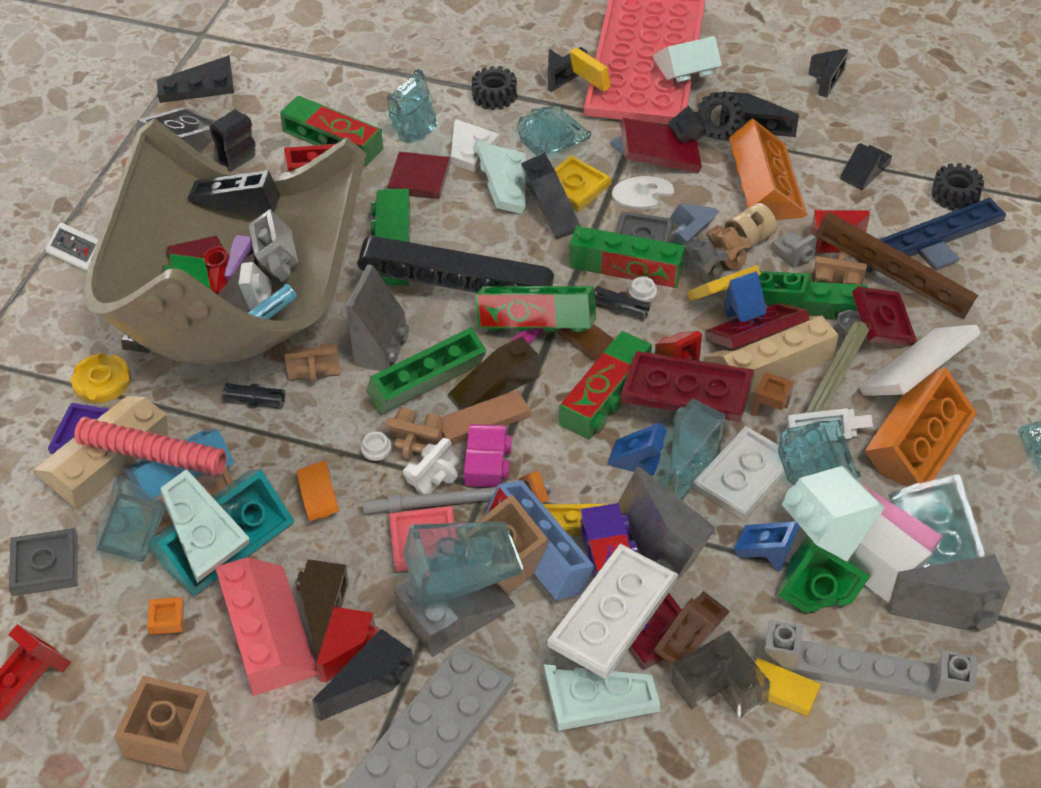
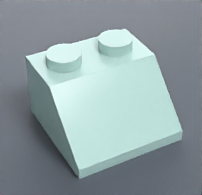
[653,36,722,83]

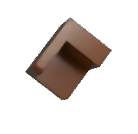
[751,372,794,416]

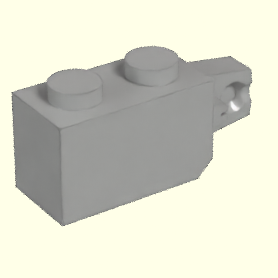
[249,209,298,282]

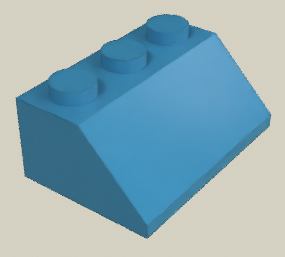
[123,429,235,503]

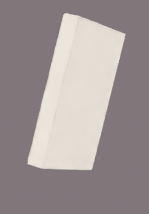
[692,426,797,520]

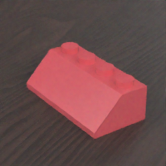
[216,557,318,696]

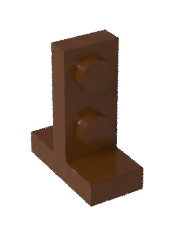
[654,591,730,672]

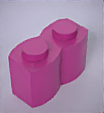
[464,424,512,487]

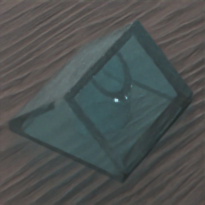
[95,475,166,562]

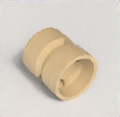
[724,203,777,251]

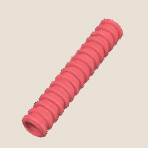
[74,417,227,477]

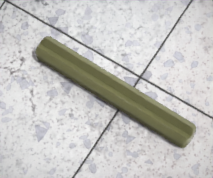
[804,321,869,413]

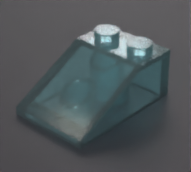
[668,398,725,500]
[888,474,986,567]
[403,522,523,602]

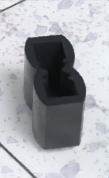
[210,109,256,172]

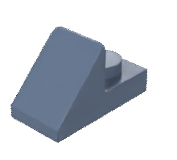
[670,204,719,245]

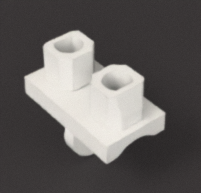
[403,438,459,495]

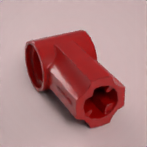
[203,246,229,295]

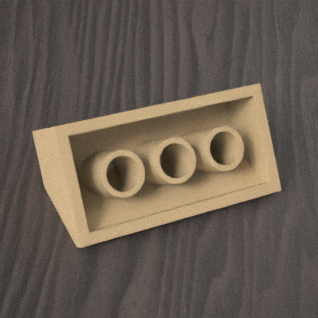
[704,316,838,393]
[33,396,169,510]

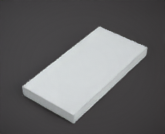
[859,324,981,396]
[547,544,678,679]

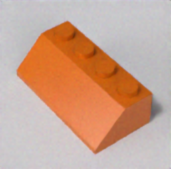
[729,119,808,220]
[864,367,977,494]

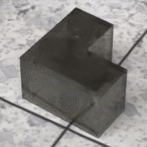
[672,631,770,718]

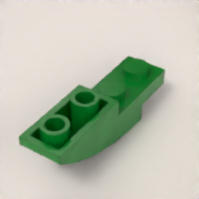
[759,271,868,320]

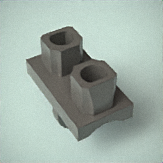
[683,237,728,282]

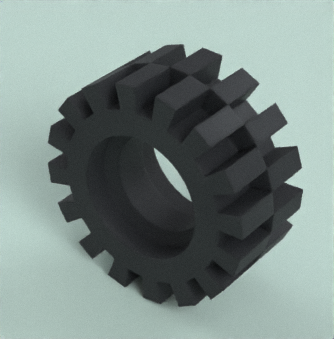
[472,66,517,110]
[695,92,745,139]
[932,163,984,211]

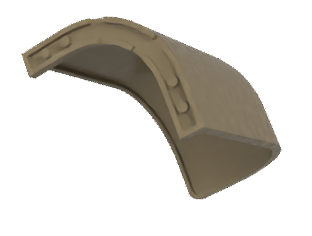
[83,118,366,365]

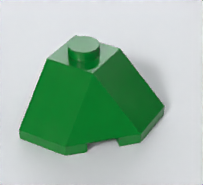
[778,535,871,613]

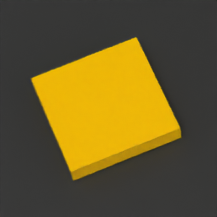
[554,155,612,212]
[687,265,761,302]

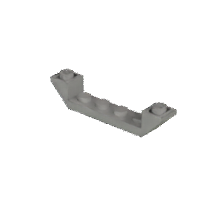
[765,620,977,701]

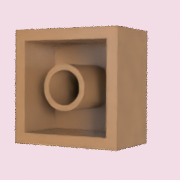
[114,676,214,772]

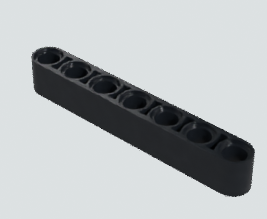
[357,236,554,293]

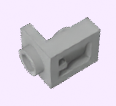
[771,230,817,268]

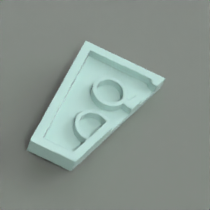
[473,141,526,214]
[160,469,250,583]
[544,664,661,731]

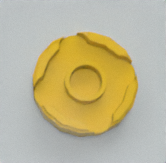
[70,353,131,403]

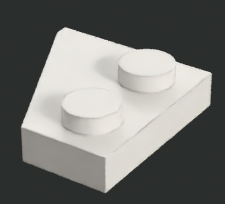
[451,119,499,172]
[239,262,272,311]

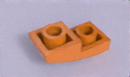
[296,460,340,521]

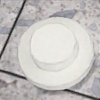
[629,277,657,302]
[361,432,391,461]

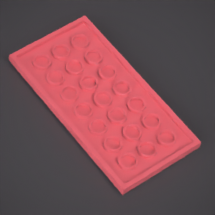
[584,0,705,125]

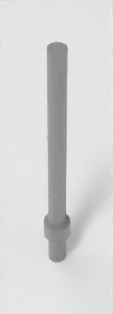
[363,481,551,514]

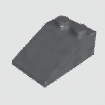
[134,107,216,153]
[346,264,409,371]
[618,467,715,580]
[887,554,1010,630]
[394,560,515,657]

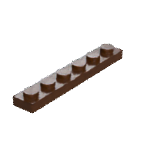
[815,211,978,320]

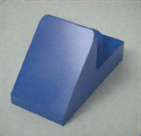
[723,271,766,322]
[608,422,667,476]
[734,521,800,571]

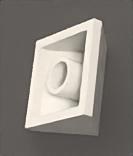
[849,514,933,603]

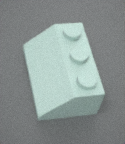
[782,466,885,561]

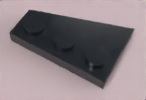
[157,55,234,103]

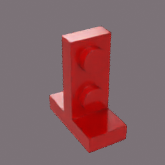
[0,624,71,721]

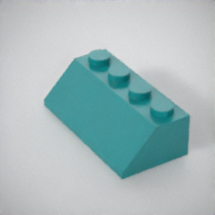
[147,469,295,596]

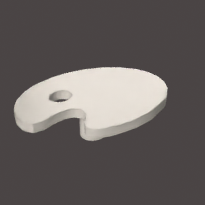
[612,176,674,210]

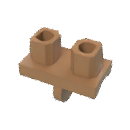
[705,225,752,269]
[812,252,867,285]
[284,343,341,381]
[385,407,443,460]

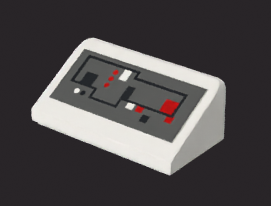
[45,223,98,271]

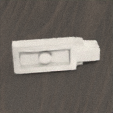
[786,408,873,446]

